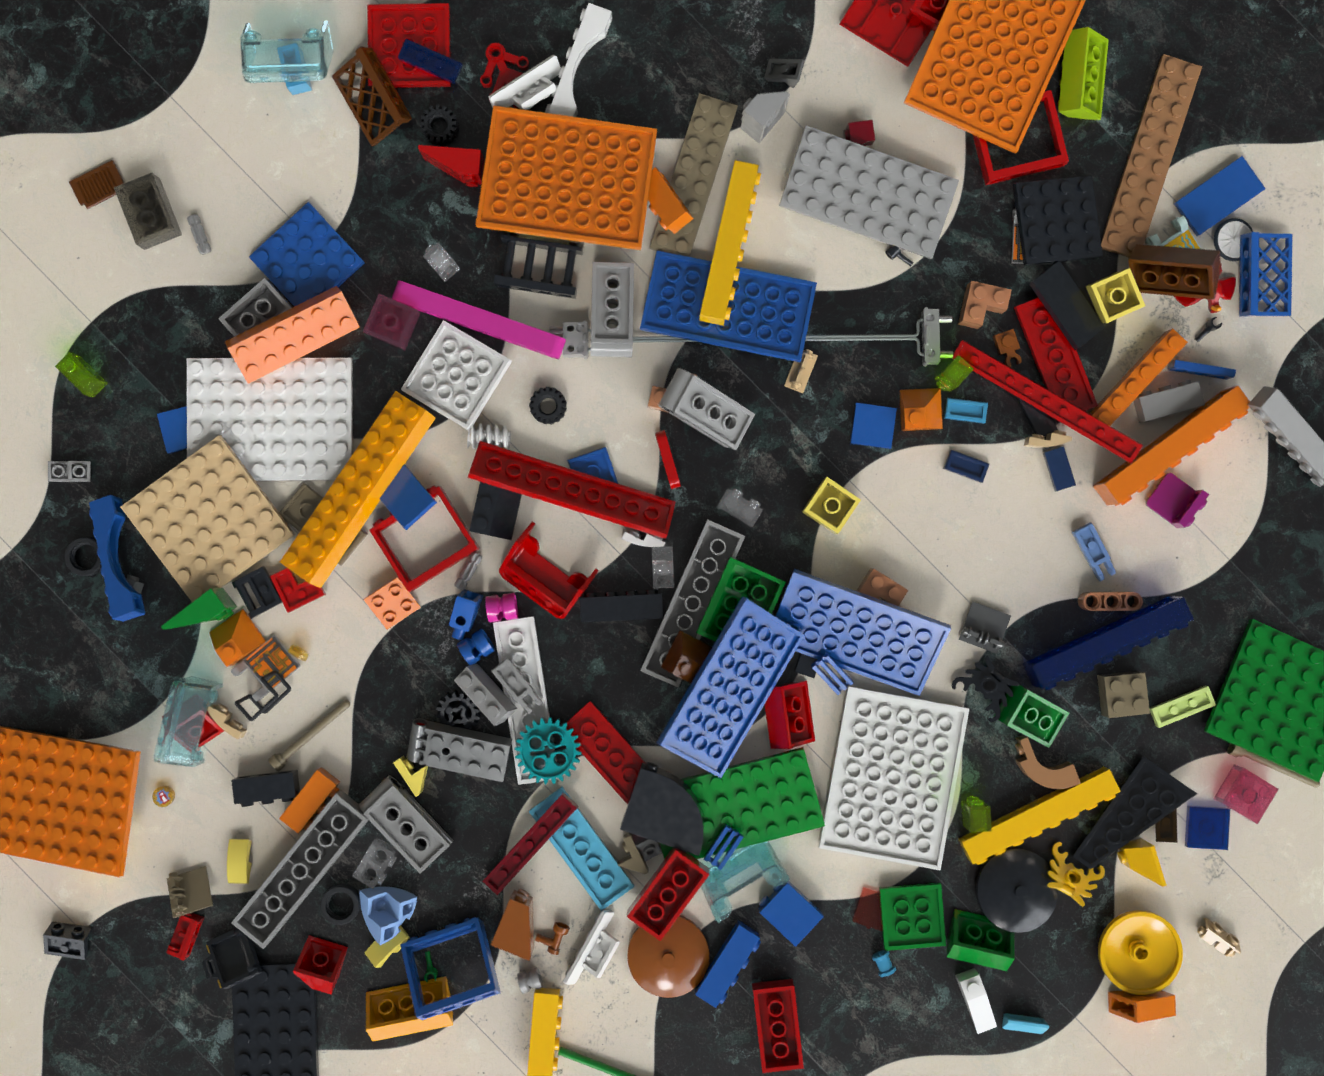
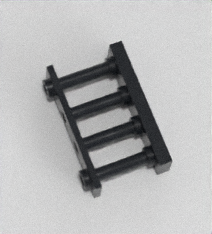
[494,233,583,299]

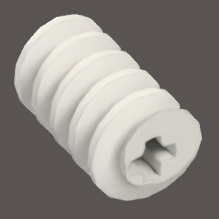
[467,424,511,450]

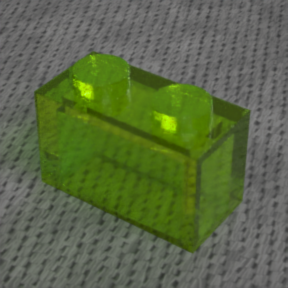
[55,352,107,398]
[934,355,974,392]
[961,797,992,833]

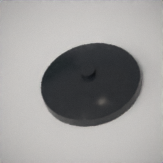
[975,848,1058,933]

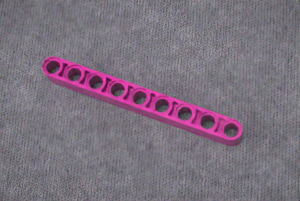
[391,280,566,360]

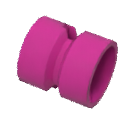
[485,593,518,623]

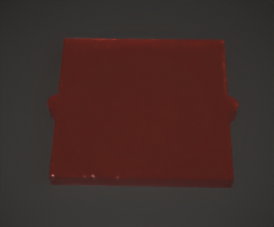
[852,887,882,931]

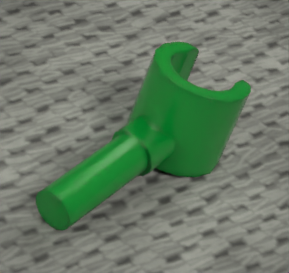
[424,951,438,982]

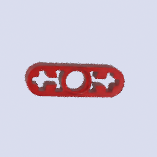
[655,430,681,489]

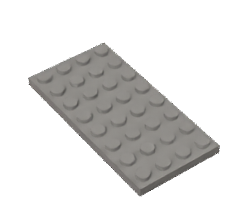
[779,125,959,259]

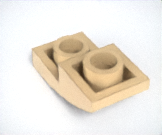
[1024,430,1072,448]
[207,703,247,739]

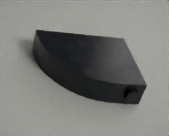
[620,762,704,856]

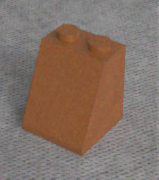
[491,889,534,961]

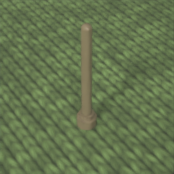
[268,700,350,772]
[1227,743,1320,788]

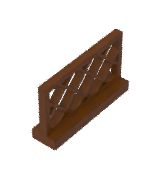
[332,47,412,146]

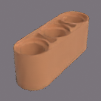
[1078,592,1143,611]

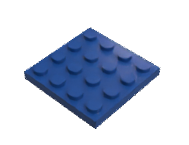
[249,202,365,307]

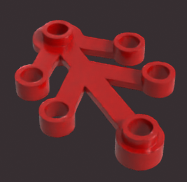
[480,43,530,111]

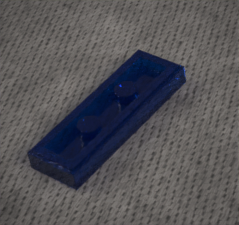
[398,39,463,84]

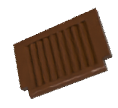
[69,160,125,209]

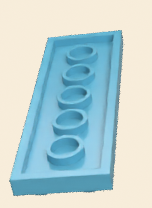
[529,787,635,911]

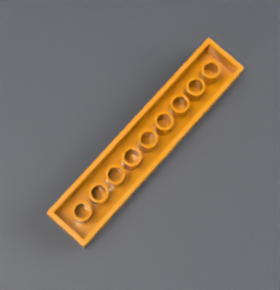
[280,391,436,588]

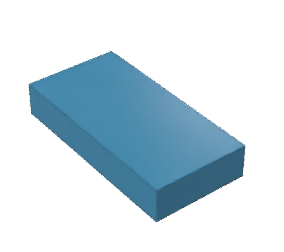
[944,398,988,424]

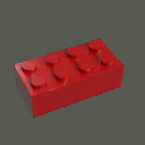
[627,847,710,941]
[752,979,804,1073]

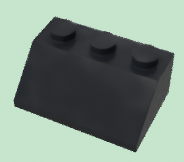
[469,482,522,540]

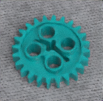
[514,717,582,785]

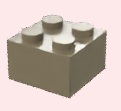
[1097,671,1150,718]

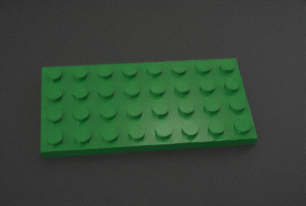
[660,747,825,859]

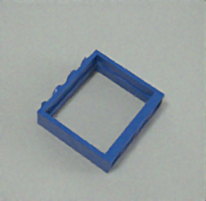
[400,917,501,1021]

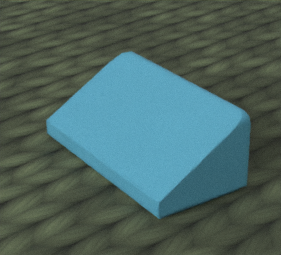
[1002,1013,1049,1034]

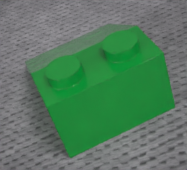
[161,588,237,630]
[993,685,1069,748]

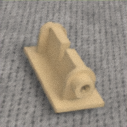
[784,349,818,393]
[1197,918,1241,957]

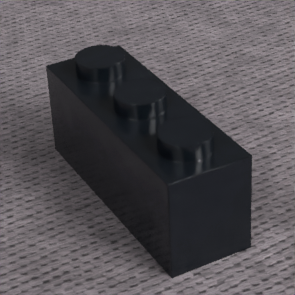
[231,770,300,807]

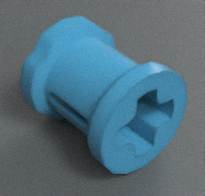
[872,950,896,977]

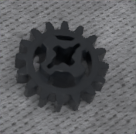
[436,689,481,730]

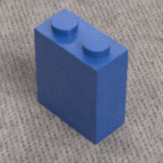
[758,879,824,947]

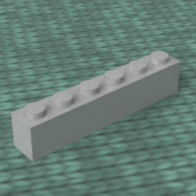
[1248,386,1324,487]

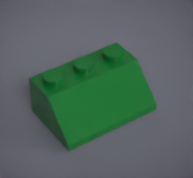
[947,909,1015,971]

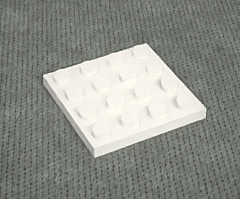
[401,320,512,431]

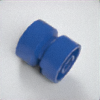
[457,628,495,665]

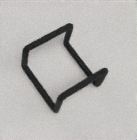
[235,671,291,721]

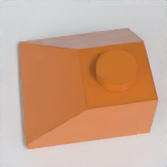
[899,388,943,431]
[209,609,266,667]

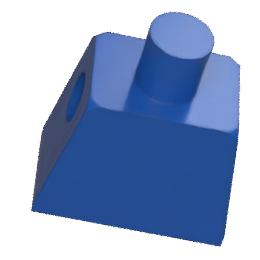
[449,589,483,640]

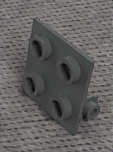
[959,602,1011,654]

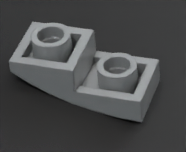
[48,461,91,482]

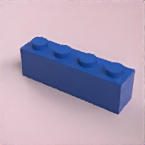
[695,920,761,1008]

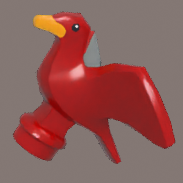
[1174,264,1236,313]

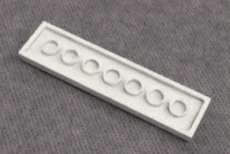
[493,616,559,785]

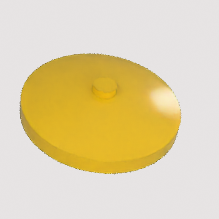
[1098,910,1183,995]

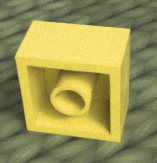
[1086,268,1145,323]
[802,477,861,534]

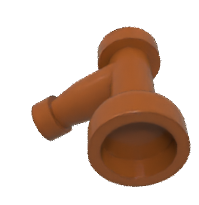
[535,922,570,955]

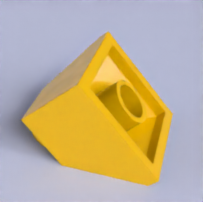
[1117,838,1167,887]

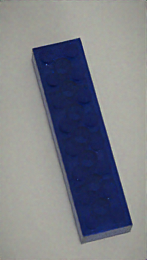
[1022,596,1194,690]

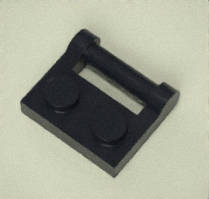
[232,566,283,619]

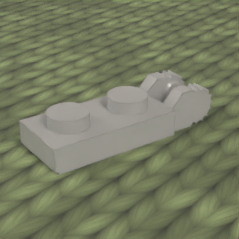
[491,657,543,714]

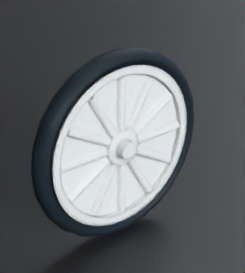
[1214,218,1253,261]

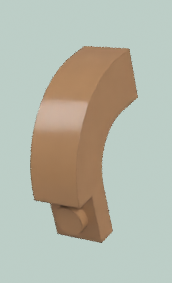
[1015,735,1081,789]

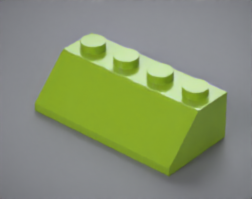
[1058,27,1109,120]

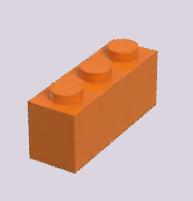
[648,167,694,234]
[279,767,340,834]

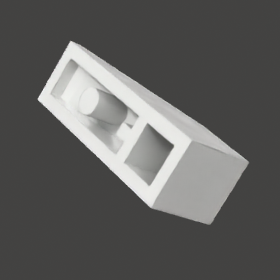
[955,968,997,1034]

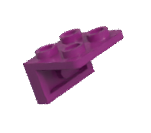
[1146,473,1210,528]

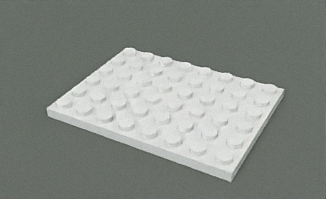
[187,358,353,481]
[819,686,969,870]

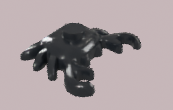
[952,656,1019,722]

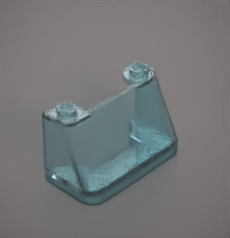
[701,841,790,923]

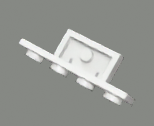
[488,55,561,110]
[563,910,620,985]

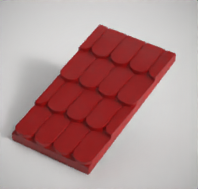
[839,0,932,67]

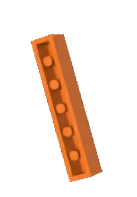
[1089,328,1188,426]

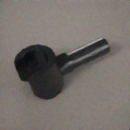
[885,246,914,266]
[1195,317,1222,342]

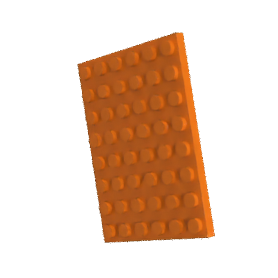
[904,0,1086,154]
[476,105,657,250]
[0,726,141,877]

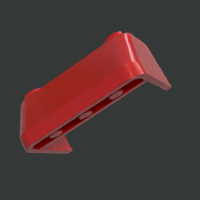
[499,521,599,619]

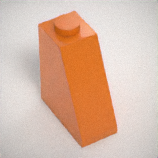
[1108,990,1176,1023]

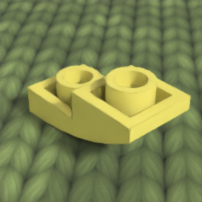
[227,839,252,884]
[365,925,410,968]

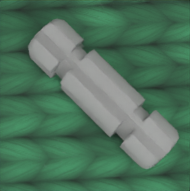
[187,214,211,255]
[454,552,482,590]

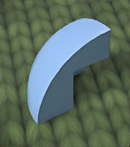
[359,887,417,945]

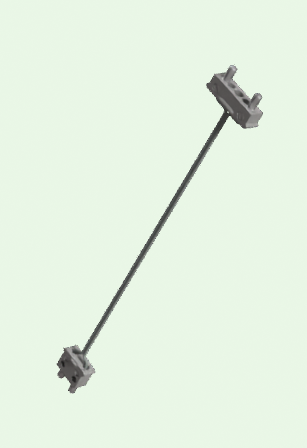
[549,307,953,367]

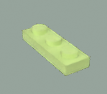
[1149,685,1216,728]

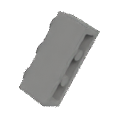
[1133,380,1205,423]
[454,664,517,726]

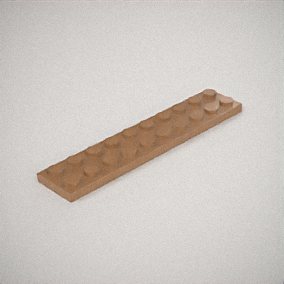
[1101,54,1202,258]

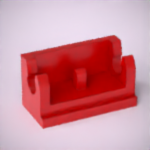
[166,913,204,961]

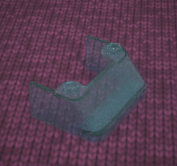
[240,21,333,83]
[154,676,223,767]

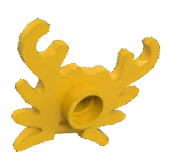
[1047,842,1105,907]

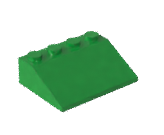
[696,557,786,642]

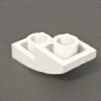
[622,530,665,547]

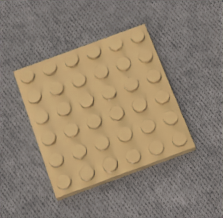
[121,435,295,602]

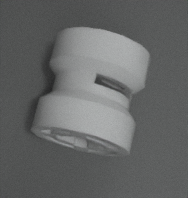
[517,967,543,994]

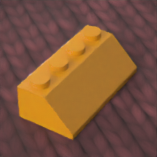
[366,976,453,1041]

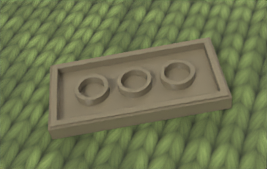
[279,483,368,566]

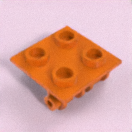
[363,577,421,630]

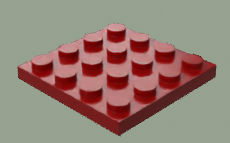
[367,3,451,88]

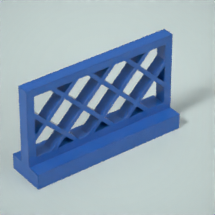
[1239,232,1293,317]

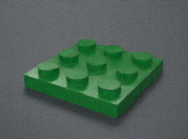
[879,882,946,951]

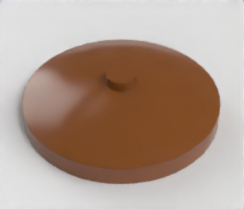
[627,915,709,998]

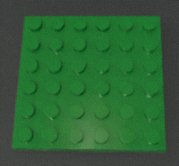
[1204,619,1324,782]

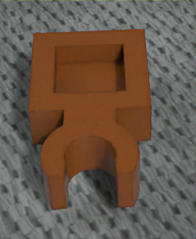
[993,329,1022,367]

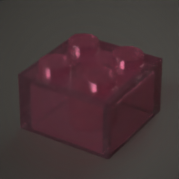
[363,294,421,351]
[1214,764,1279,824]

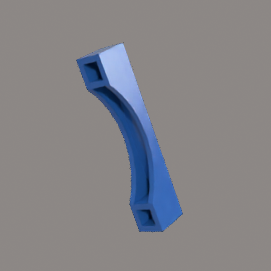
[89,495,145,622]

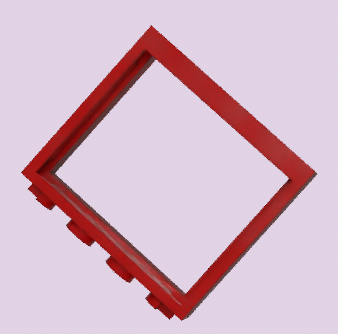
[973,90,1069,186]
[369,485,480,592]

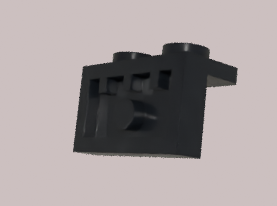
[43,921,92,960]

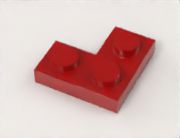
[270,568,326,613]

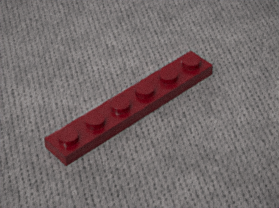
[482,792,579,895]

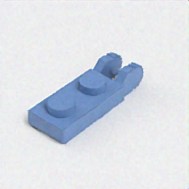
[1072,522,1116,582]

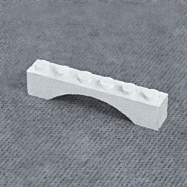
[545,3,612,117]

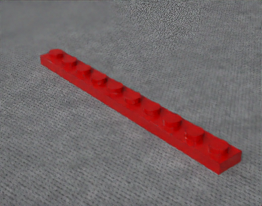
[952,340,1143,463]

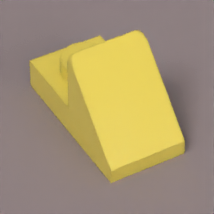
[393,756,428,797]

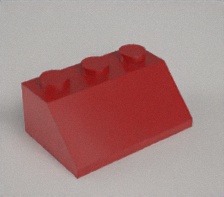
[764,681,815,749]

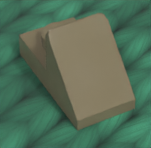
[617,833,649,874]

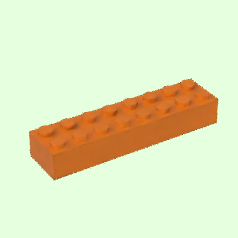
[1093,385,1250,506]

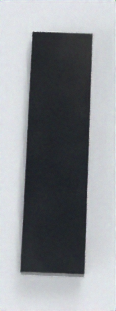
[1016,369,1058,451]

